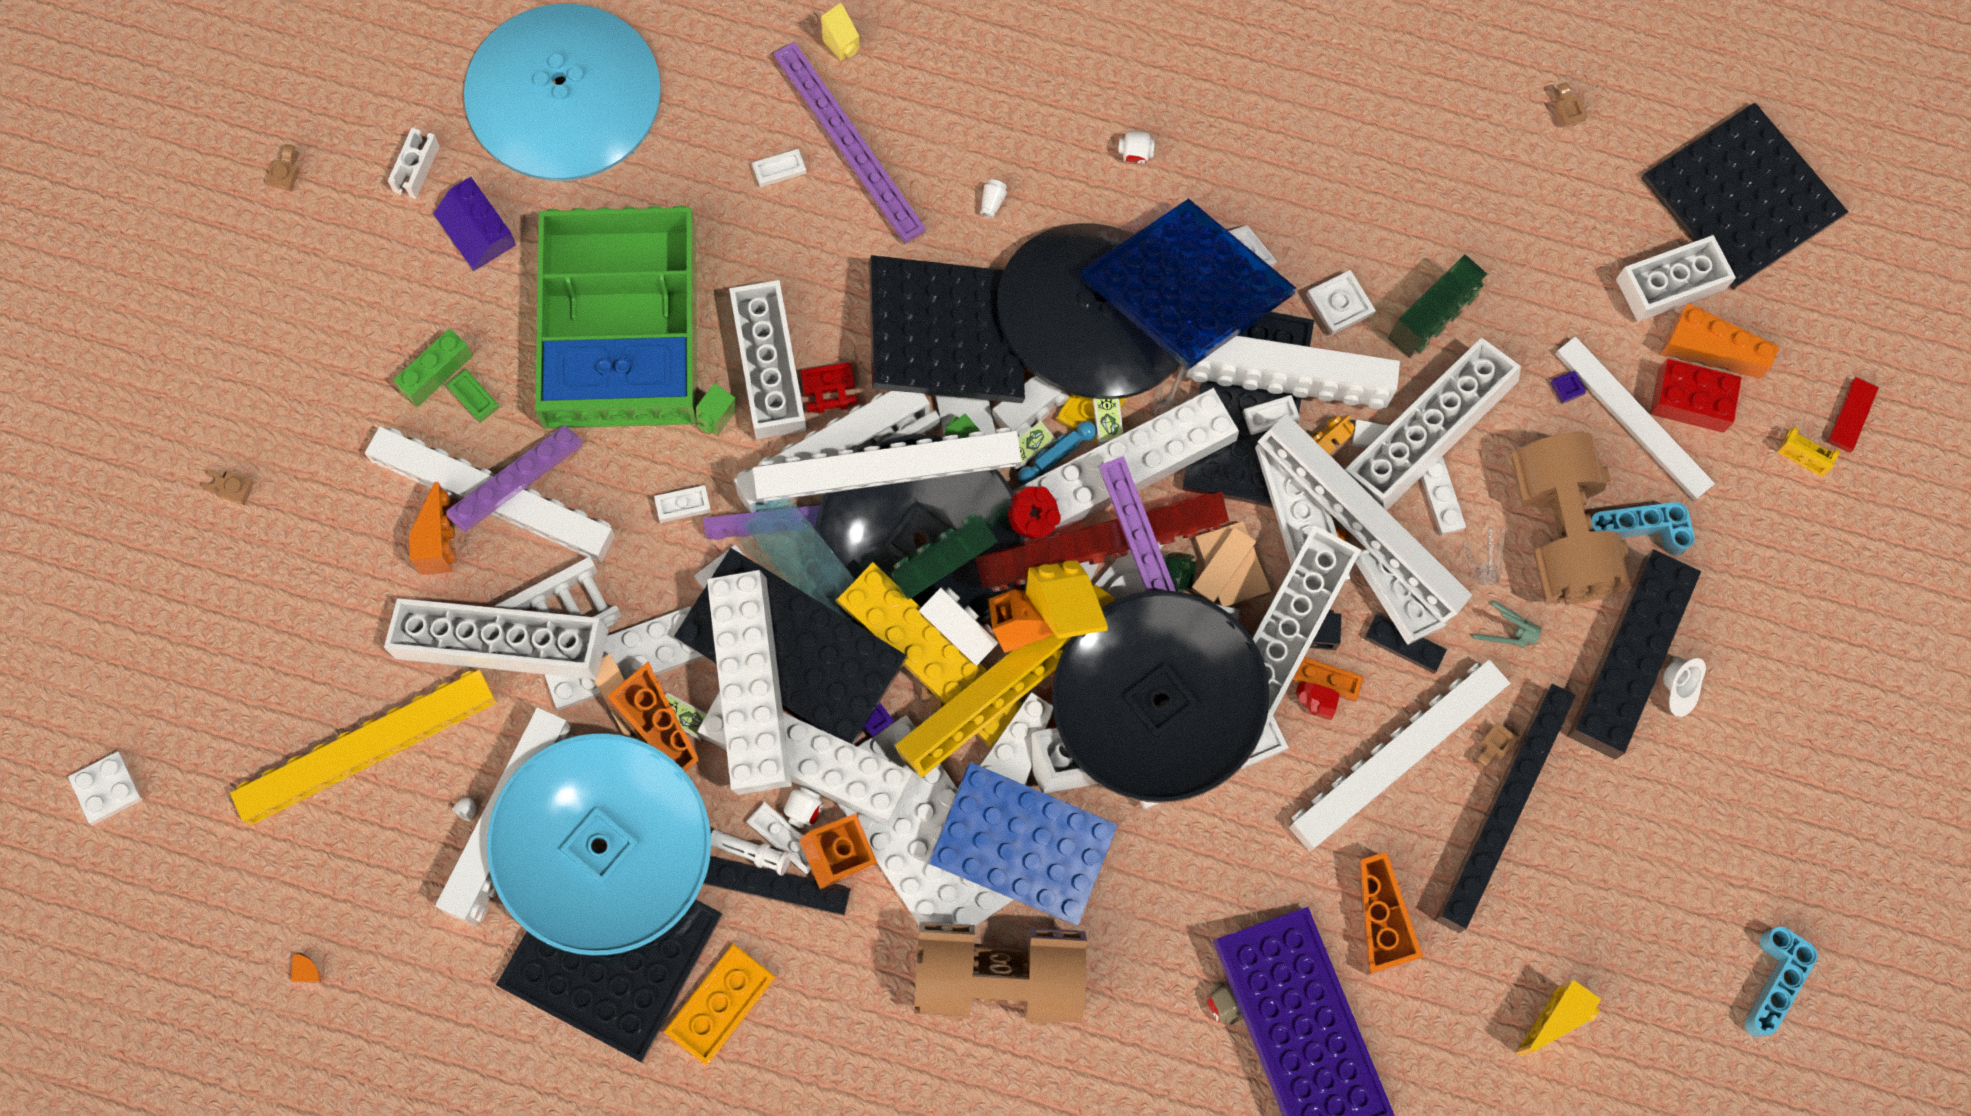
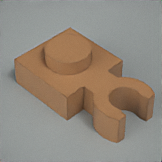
[202,470,254,505]

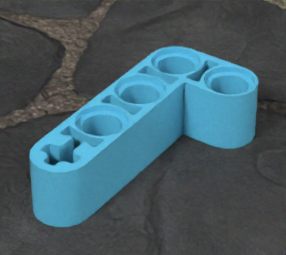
[1590,502,1695,556]
[1745,927,1818,1037]

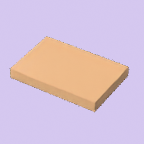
[1194,521,1271,607]

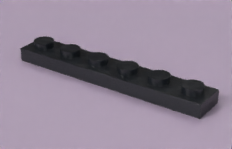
[703,857,851,916]

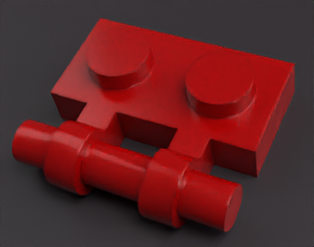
[800,362,858,414]

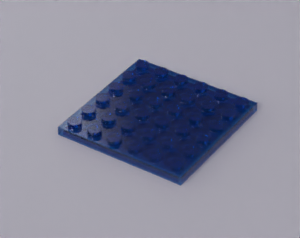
[1080,198,1296,370]

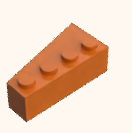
[1659,303,1780,378]
[605,661,699,772]
[1358,852,1423,975]

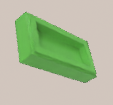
[446,369,500,423]

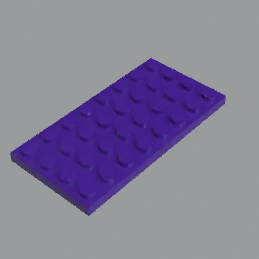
[1213,907,1395,1116]

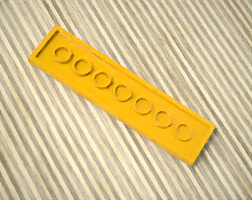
[836,562,1023,747]

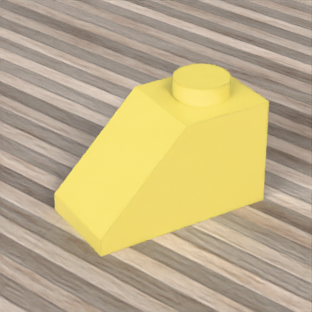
[821,3,860,61]

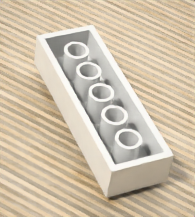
[729,280,806,440]

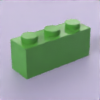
[393,328,473,407]

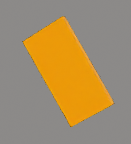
[663,943,777,1066]

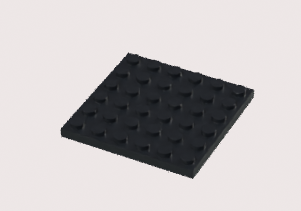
[1641,102,1848,290]
[869,255,1025,403]
[496,845,723,1063]

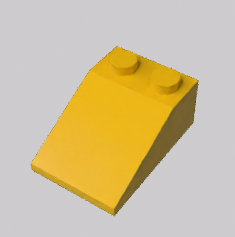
[1026,561,1108,639]
[1516,980,1601,1056]

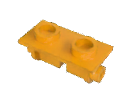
[1310,415,1355,454]

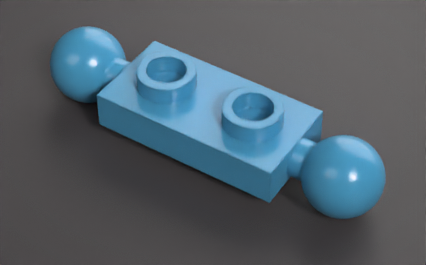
[1018,421,1096,486]

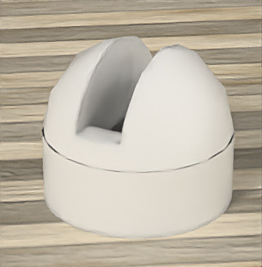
[452,798,476,821]

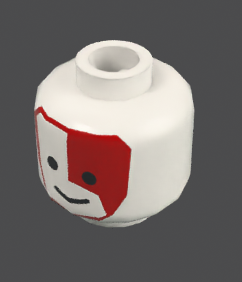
[1118,131,1154,164]
[784,786,823,829]

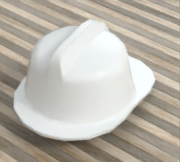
[1663,656,1706,717]

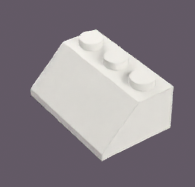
[1032,728,1098,794]

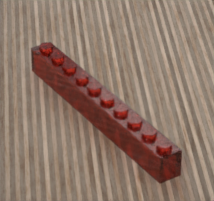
[975,492,1229,592]

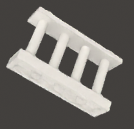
[495,557,622,627]

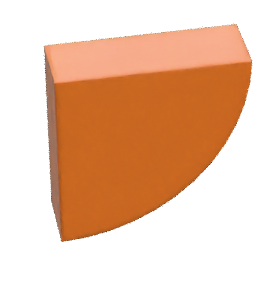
[291,954,321,983]

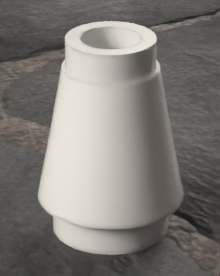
[980,179,1007,218]

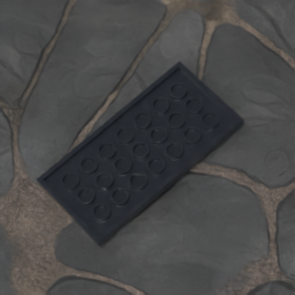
[1182,301,1314,507]
[674,547,908,745]

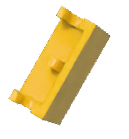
[1777,426,1840,477]

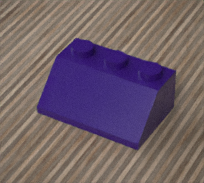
[433,176,516,271]

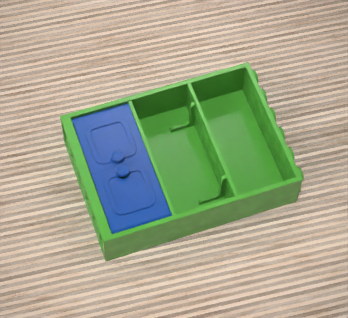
[535,205,697,429]

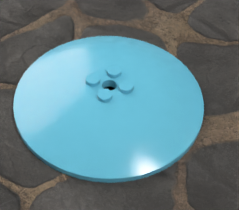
[464,3,661,181]
[487,734,711,956]

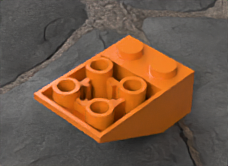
[409,482,456,575]
[989,590,1054,653]

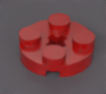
[1008,486,1061,539]

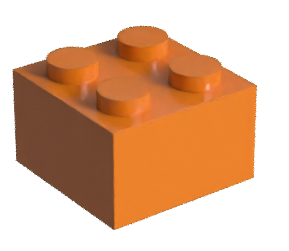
[799,813,878,889]

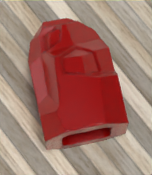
[1295,682,1340,720]

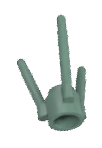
[1472,600,1542,648]

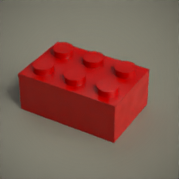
[1650,358,1742,433]

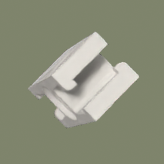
[388,128,440,199]

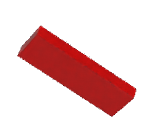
[1827,377,1879,453]

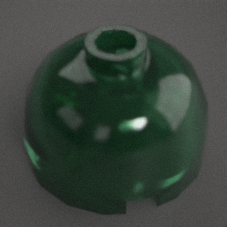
[1163,552,1197,593]

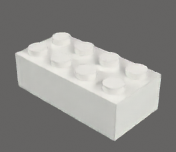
[1616,235,1736,322]

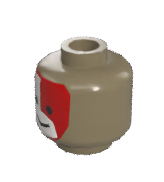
[1207,982,1243,1026]

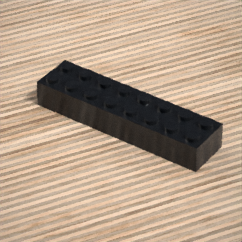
[1567,549,1702,760]

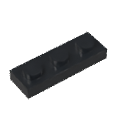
[1364,614,1447,674]

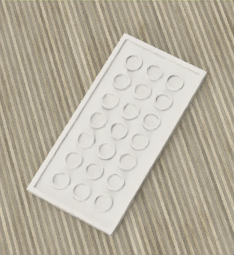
[836,715,1014,927]

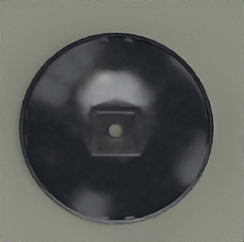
[997,223,1195,399]
[814,435,1025,628]
[1052,590,1270,803]

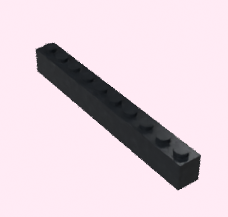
[1435,683,1576,933]

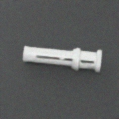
[711,829,791,876]

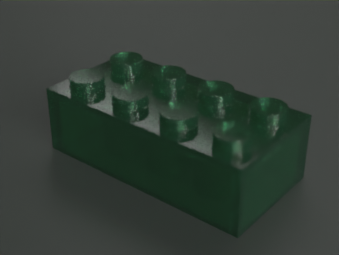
[1388,254,1487,358]
[890,513,999,600]

